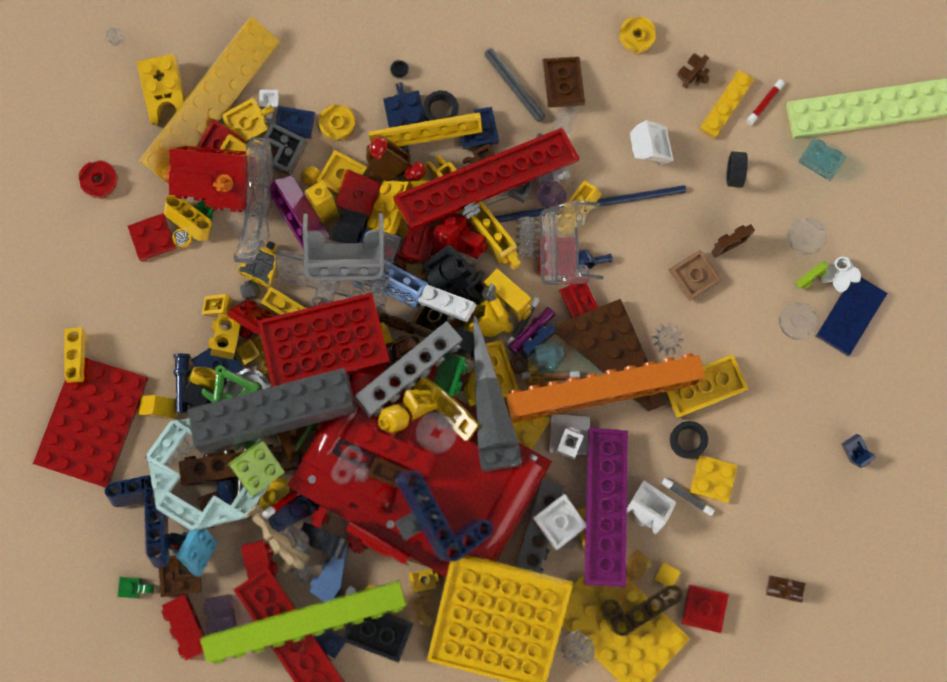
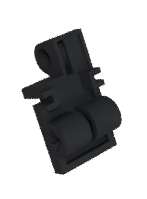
[422,244,484,306]

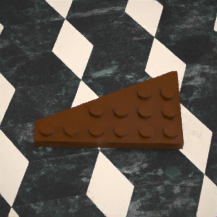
[554,299,667,412]

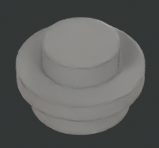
[462,202,481,219]

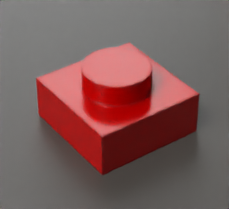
[347,535,368,554]

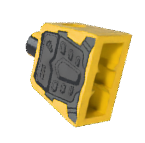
[237,241,281,288]

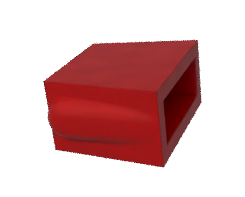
[433,213,467,255]

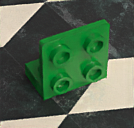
[434,353,469,397]

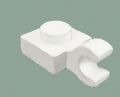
[259,90,279,124]
[537,166,570,191]

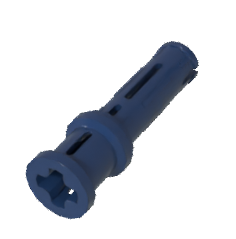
[173,353,191,413]

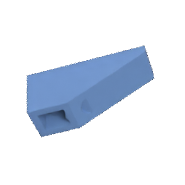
[309,543,349,601]

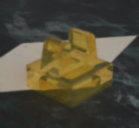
[405,261,426,281]

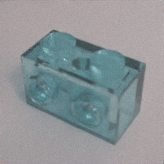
[798,138,846,181]
[533,342,564,373]

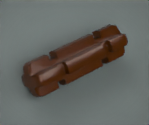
[379,313,414,334]

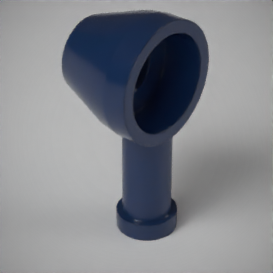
[577,250,613,270]

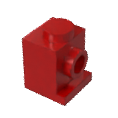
[457,226,488,259]

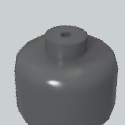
[240,280,260,299]

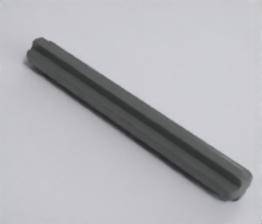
[484,48,545,122]

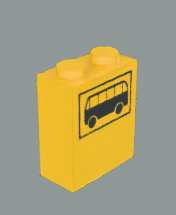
[484,269,532,322]

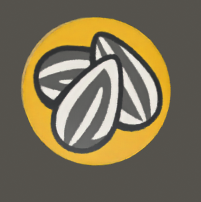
[172,228,192,248]

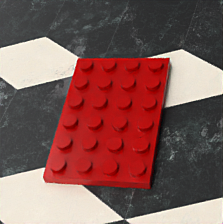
[258,292,390,387]
[33,358,149,488]

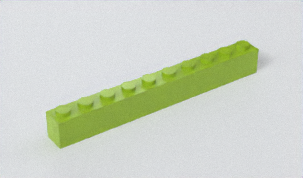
[200,580,407,665]

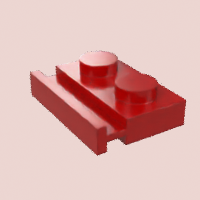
[400,223,436,263]
[559,278,598,318]

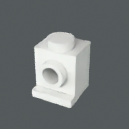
[556,427,584,460]

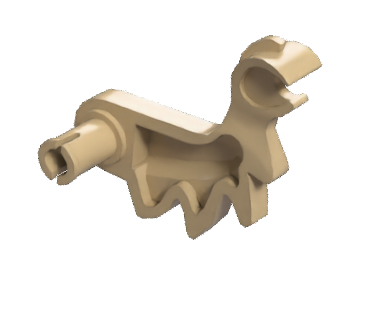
[245,504,310,574]

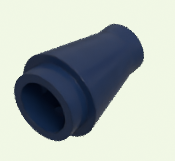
[215,479,235,506]

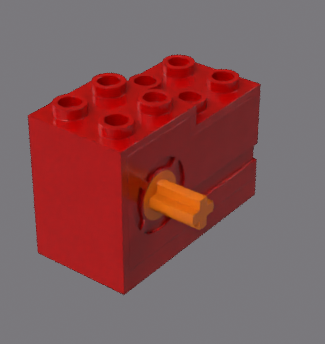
[165,145,256,212]

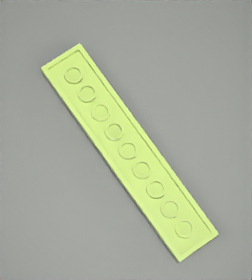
[786,78,947,139]

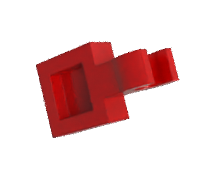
[311,506,330,529]

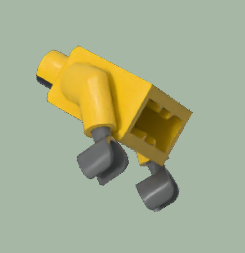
[464,284,513,337]

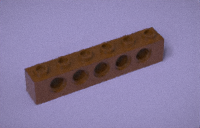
[178,444,300,486]

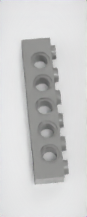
[354,321,462,418]

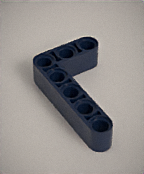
[397,471,493,562]
[104,475,170,568]

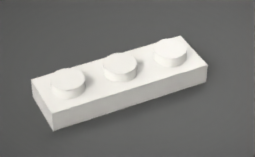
[417,285,476,322]

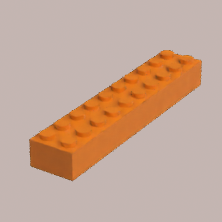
[505,353,705,423]

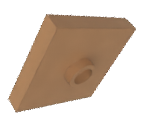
[668,249,722,301]

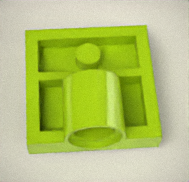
[228,440,285,497]

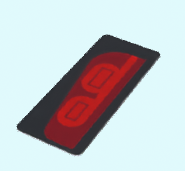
[332,439,373,470]

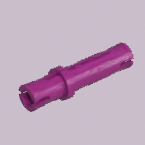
[508,307,556,354]

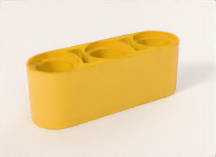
[164,195,212,241]

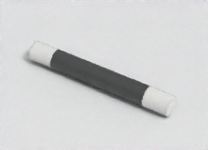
[506,297,540,347]
[661,477,715,516]

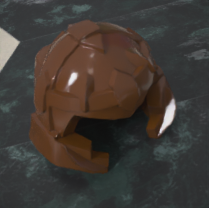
[389,335,426,374]

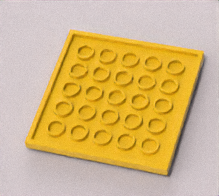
[427,555,573,682]

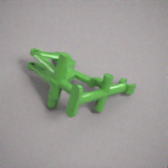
[202,365,262,451]

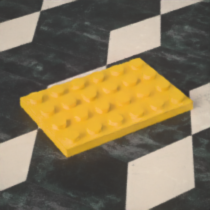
[562,574,690,682]

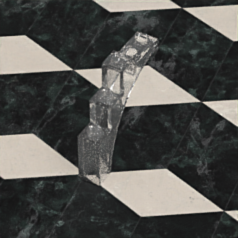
[234,137,275,264]

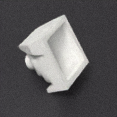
[630,120,674,165]
[627,481,677,534]

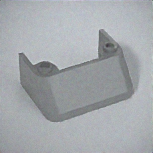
[303,213,384,280]

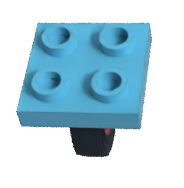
[169,528,218,577]

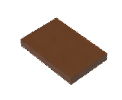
[543,57,585,108]

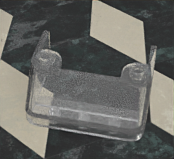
[539,200,603,285]

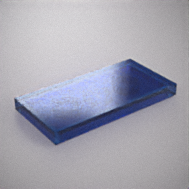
[815,277,888,357]

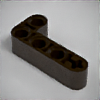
[600,585,683,636]

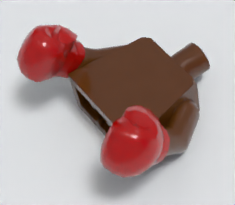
[366,136,426,181]

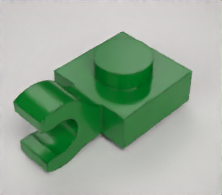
[117,577,155,598]

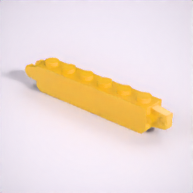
[426,155,521,271]

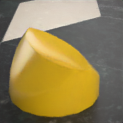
[189,367,216,393]

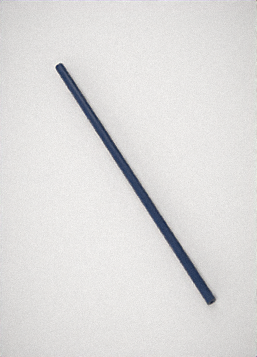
[467,185,686,228]

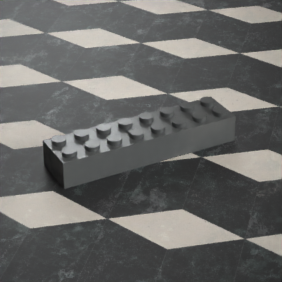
[188,368,357,453]

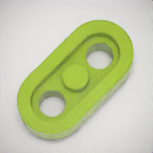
[795,260,829,289]

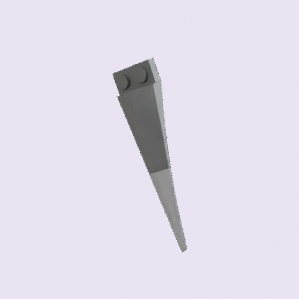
[473,315,522,472]

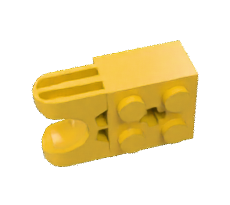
[136,54,186,126]

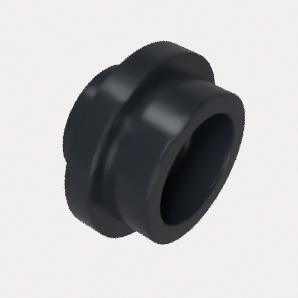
[390,60,409,78]

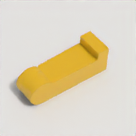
[64,327,88,383]

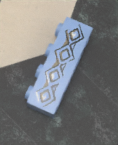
[362,260,428,309]

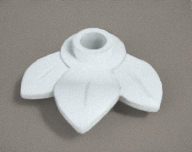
[821,257,861,293]

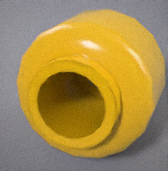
[378,405,409,434]

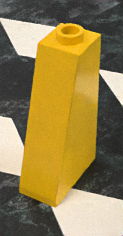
[304,180,340,226]

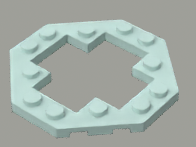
[147,419,270,531]

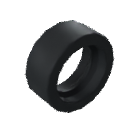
[423,90,458,121]
[726,151,748,188]
[669,421,709,459]

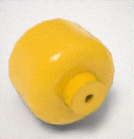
[301,166,321,185]

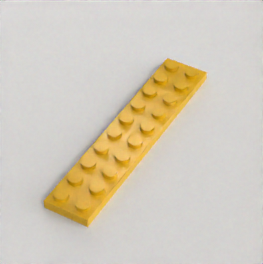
[138,16,280,185]

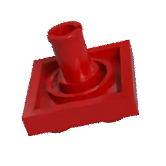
[227,299,275,339]

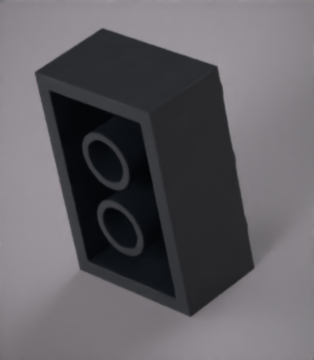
[342,612,414,663]

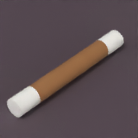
[522,371,580,380]

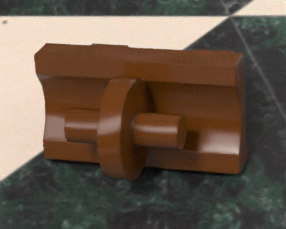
[677,53,710,89]
[766,575,806,603]

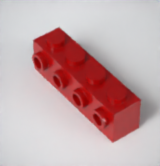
[353,423,437,478]

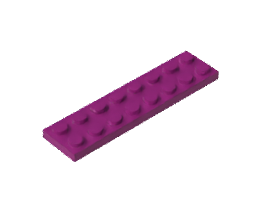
[584,427,628,588]

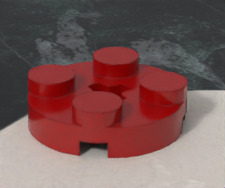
[78,160,118,199]

